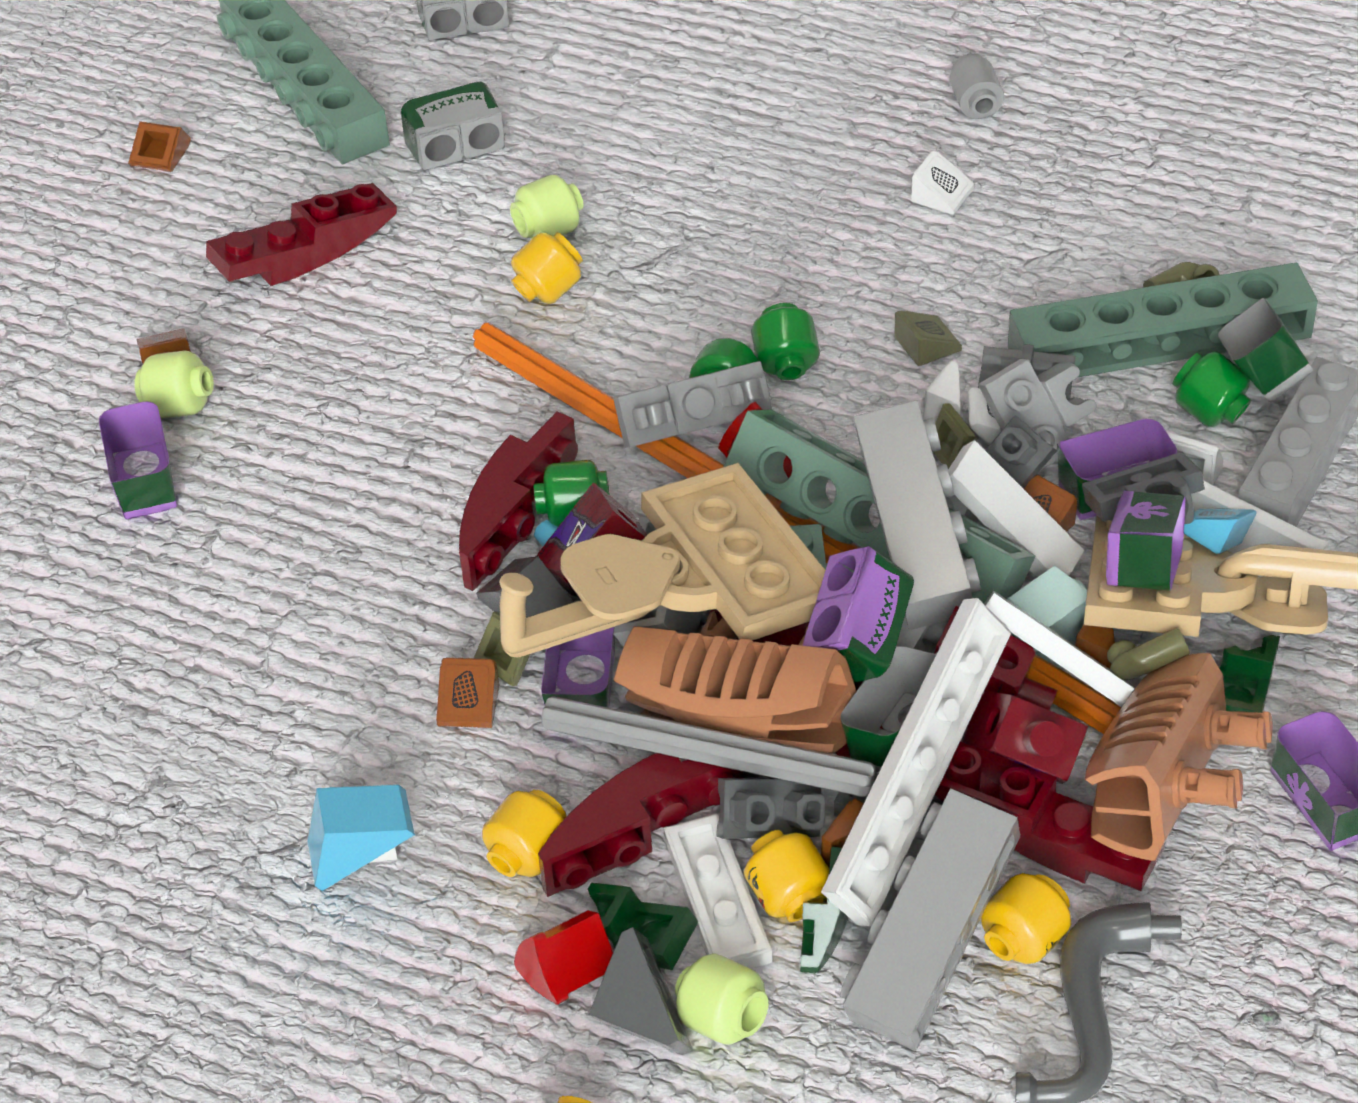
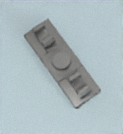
[613,361,772,448]

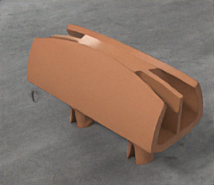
[614,611,856,753]
[1085,653,1273,861]

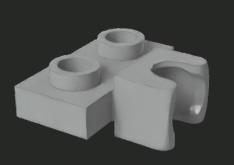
[978,359,1097,470]

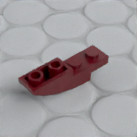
[206,183,397,286]
[459,411,578,591]
[935,741,1165,891]
[538,753,744,897]

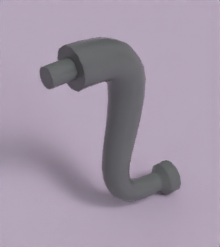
[1016,902,1182,1103]

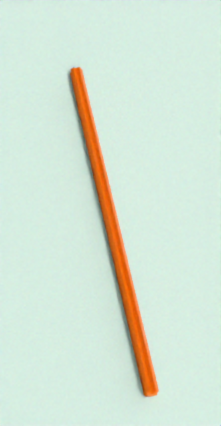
[473,323,1121,734]

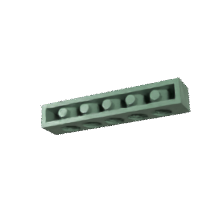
[217,0,390,165]
[1008,262,1318,377]
[723,409,1036,604]

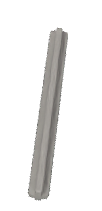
[541,696,876,797]

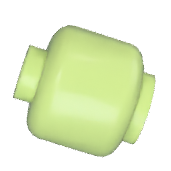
[510,175,584,239]
[135,351,214,418]
[675,953,769,1045]

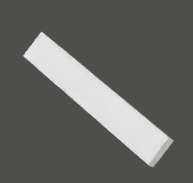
[821,598,1011,926]

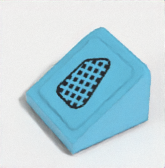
[1184,509,1257,554]

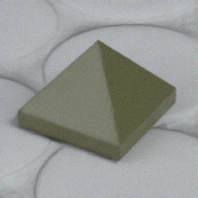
[933,403,979,469]
[474,612,530,686]

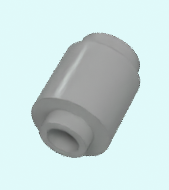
[950,54,1004,119]

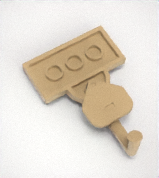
[499,463,826,657]
[1084,516,1358,637]

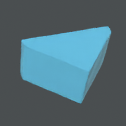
[307,785,415,891]

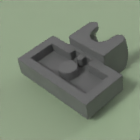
[1082,452,1205,524]

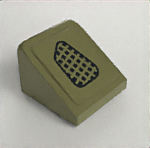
[894,311,962,366]

